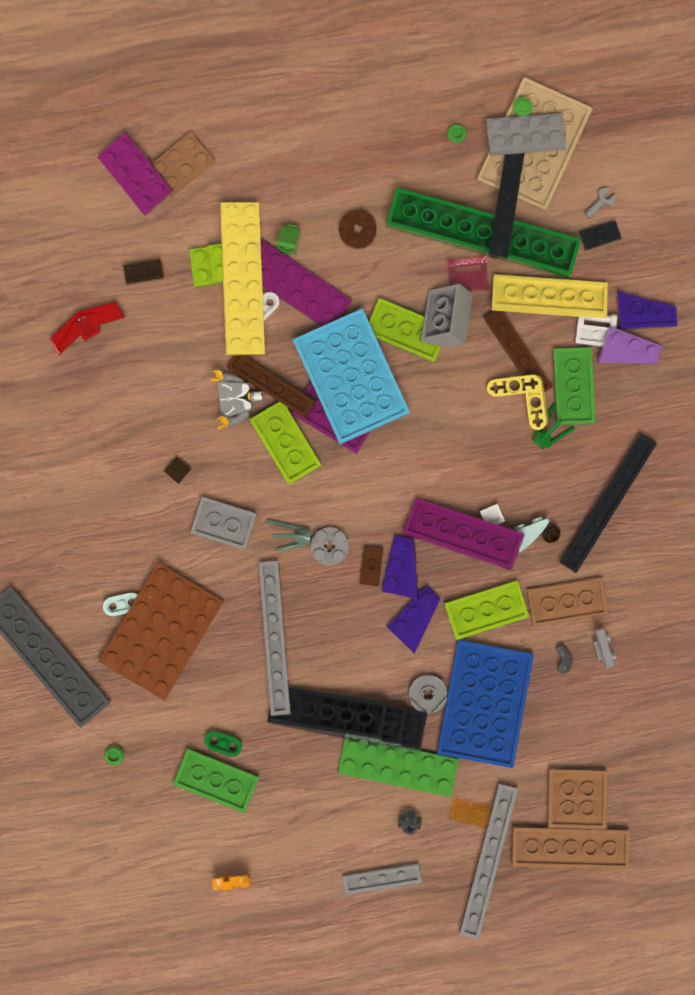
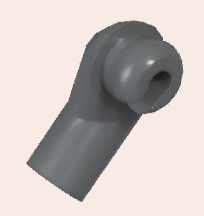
[556,644,573,674]

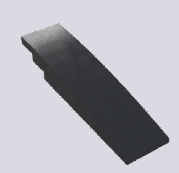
[267,687,428,752]

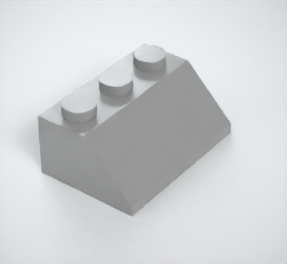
[421,284,473,348]

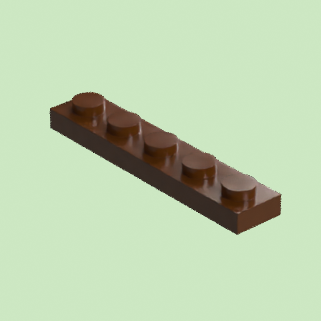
[484,311,553,398]
[227,355,316,419]

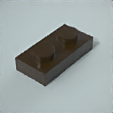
[123,259,164,285]

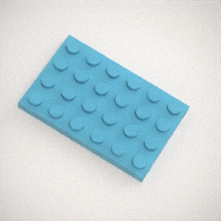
[293,308,410,445]

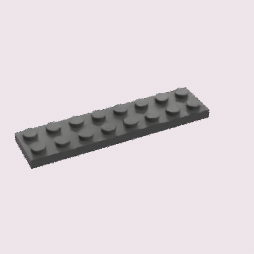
[0,586,110,728]

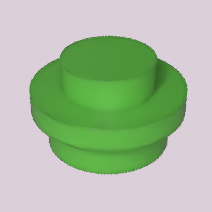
[513,97,532,116]
[448,124,467,143]
[105,746,124,765]

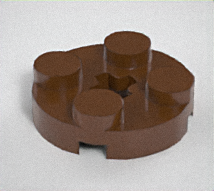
[339,211,377,249]

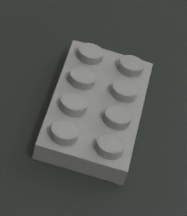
[486,113,566,156]

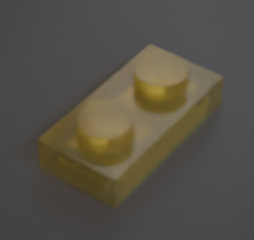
[449,800,492,828]

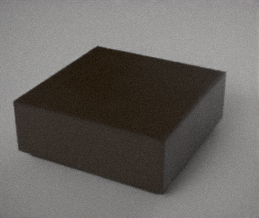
[164,457,191,484]

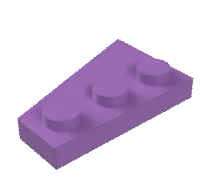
[597,327,663,364]

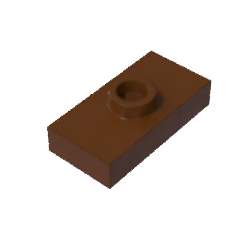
[360,546,383,587]

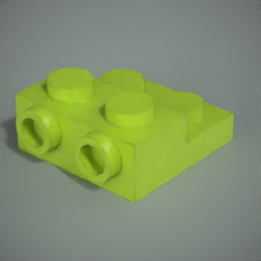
[189,244,223,288]

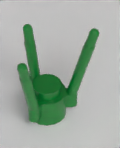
[532,403,575,450]

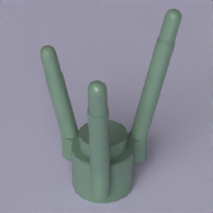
[267,519,310,552]

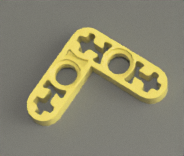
[487,374,548,430]

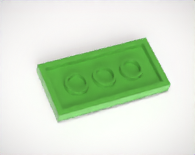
[553,347,595,425]
[173,749,259,814]

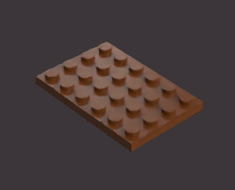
[98,562,224,701]

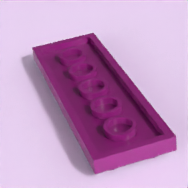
[260,239,352,326]
[403,498,525,571]

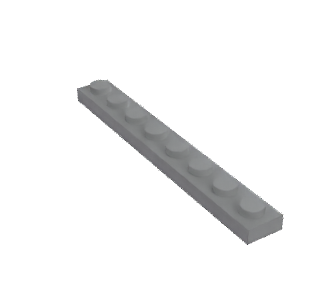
[259,561,291,716]
[460,784,518,940]

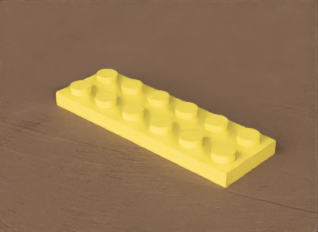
[492,274,608,319]

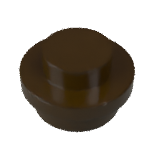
[543,524,561,543]

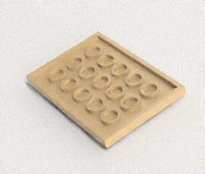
[476,77,593,212]

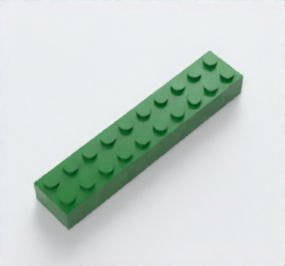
[386,187,581,279]

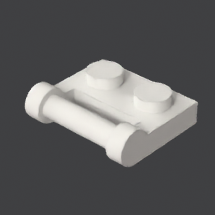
[575,314,617,347]

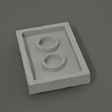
[190,497,257,550]

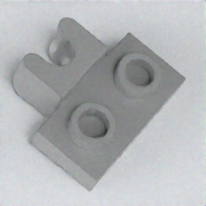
[593,629,616,669]

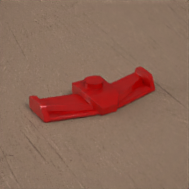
[50,301,125,356]

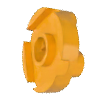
[212,874,251,890]

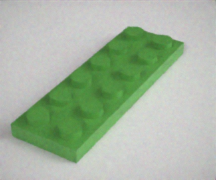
[338,739,459,797]

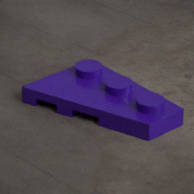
[617,291,678,330]
[382,535,420,600]
[387,586,440,654]

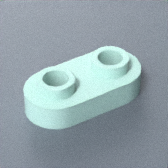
[103,593,138,616]

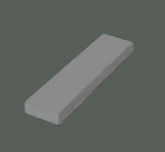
[343,863,422,895]

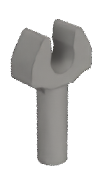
[584,187,616,218]

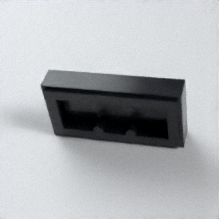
[579,220,622,251]

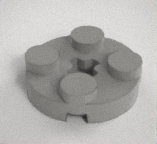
[311,527,349,566]
[409,675,447,714]

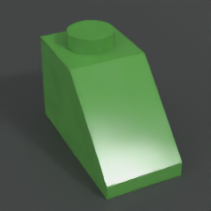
[276,224,301,255]

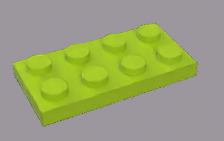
[369,298,441,363]
[249,402,322,485]
[444,580,529,640]

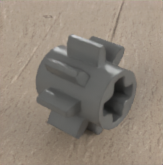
[398,810,422,834]

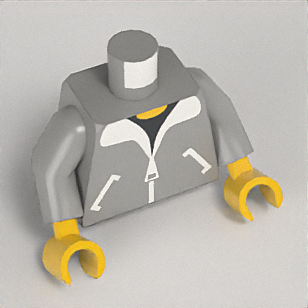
[210,370,262,430]

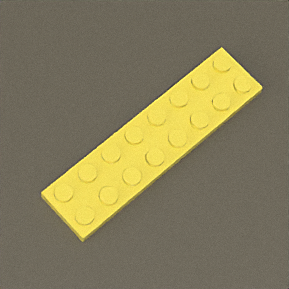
[220,202,265,356]

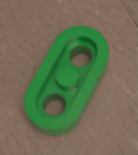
[204,731,242,757]

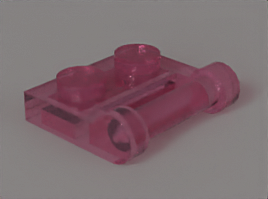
[447,255,489,292]

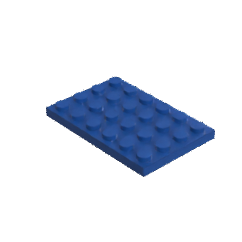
[437,640,534,768]

